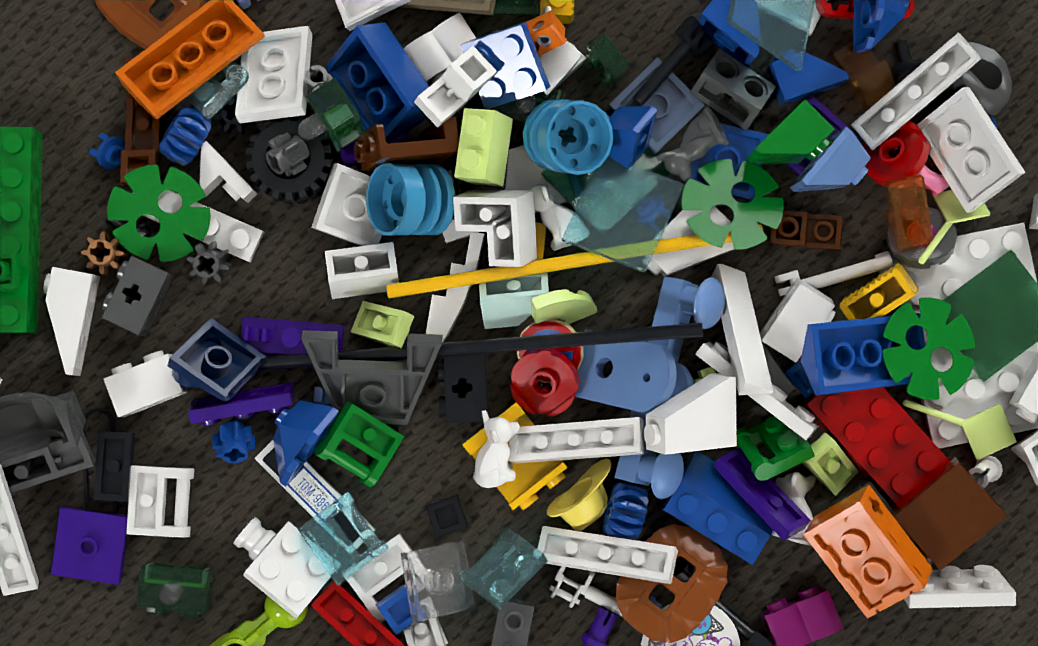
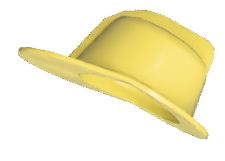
[547,458,612,531]

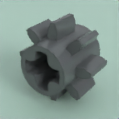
[266,132,309,177]
[187,241,232,284]

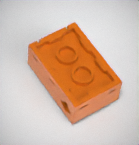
[803,485,933,619]

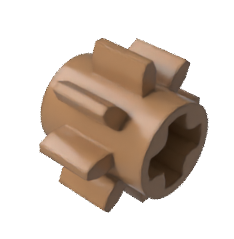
[81,232,127,275]

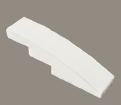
[426,232,485,343]

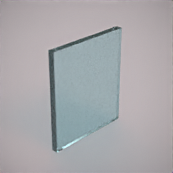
[726,0,815,72]
[562,156,684,273]

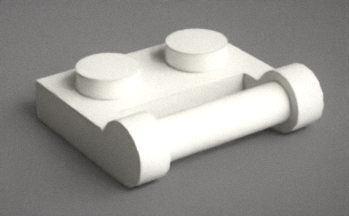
[127,465,194,537]
[343,533,435,623]

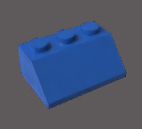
[324,22,429,144]
[661,451,773,565]

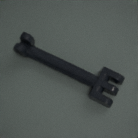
[624,16,712,107]
[676,562,772,646]

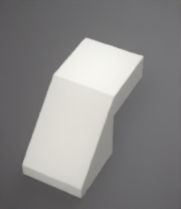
[414,46,497,128]

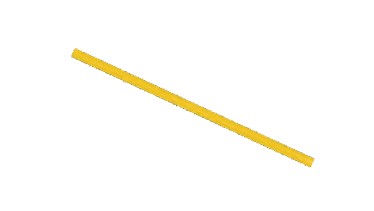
[386,223,763,299]

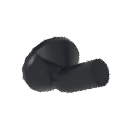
[891,40,922,85]

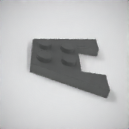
[301,330,443,425]

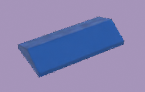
[801,313,925,395]

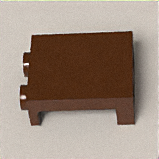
[354,117,459,171]
[891,457,1007,570]

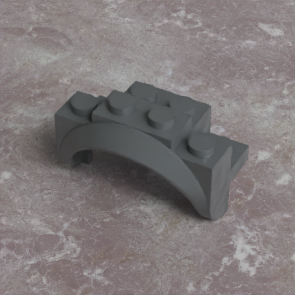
[0,390,95,493]

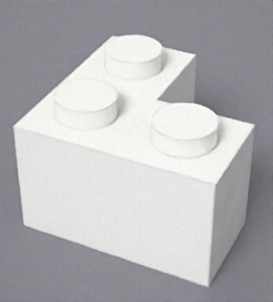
[453,190,537,267]

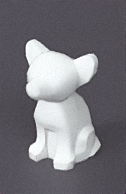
[529,177,590,251]
[473,410,519,488]
[771,472,816,546]

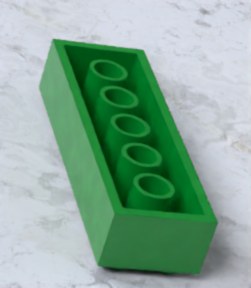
[0,127,42,334]

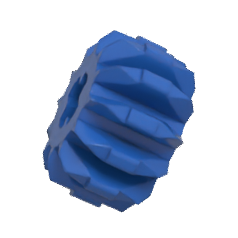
[159,105,211,166]
[602,483,649,540]

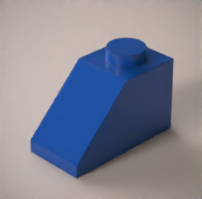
[767,50,849,106]
[607,106,658,170]

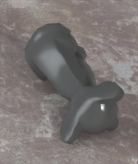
[656,107,730,181]

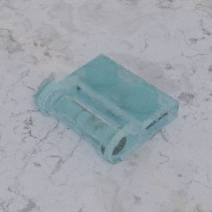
[186,62,249,120]
[298,492,389,585]
[458,527,548,610]

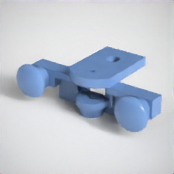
[576,276,725,499]

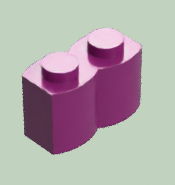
[761,585,844,646]

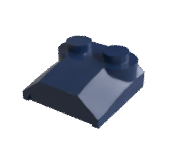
[167,318,266,401]

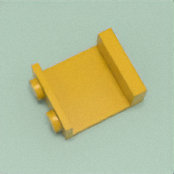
[462,402,567,510]

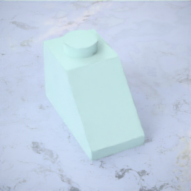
[479,273,549,329]

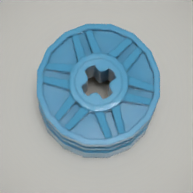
[523,99,613,175]
[366,163,455,236]

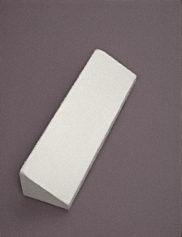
[851,32,981,151]
[712,264,773,395]

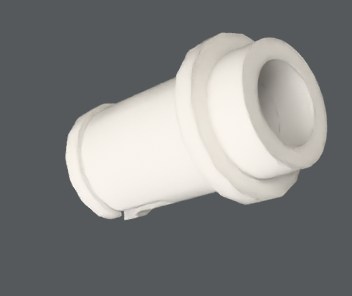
[969,455,1003,488]

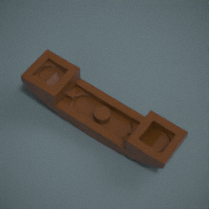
[120,57,162,185]

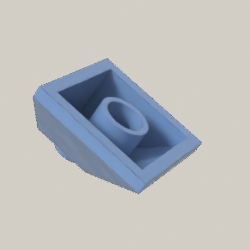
[789,127,871,192]

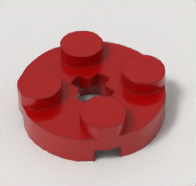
[862,121,931,187]
[510,348,581,416]

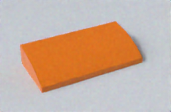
[115,0,265,120]

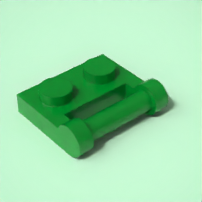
[315,401,405,487]
[735,416,815,481]

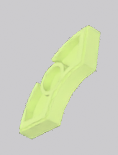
[531,289,597,324]

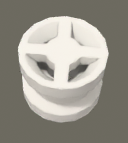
[233,517,277,560]

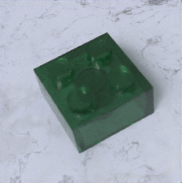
[586,33,631,86]

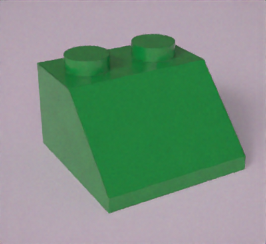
[746,100,835,164]

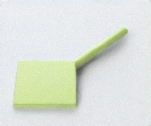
[918,190,990,264]
[903,400,1017,460]

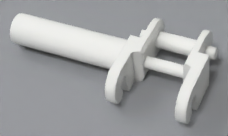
[549,566,623,617]

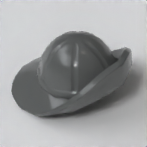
[953,42,1012,116]

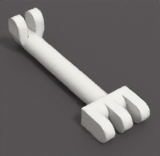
[774,251,894,296]

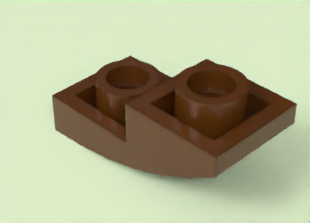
[770,211,843,251]

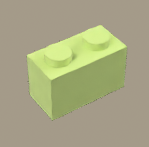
[454,108,513,187]

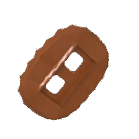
[95,0,206,49]
[616,524,728,643]

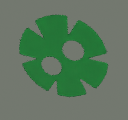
[681,159,784,250]
[107,165,211,262]
[882,297,975,400]

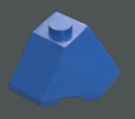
[853,0,909,54]
[273,400,339,487]

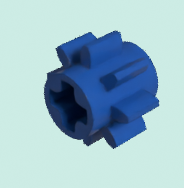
[212,421,256,463]

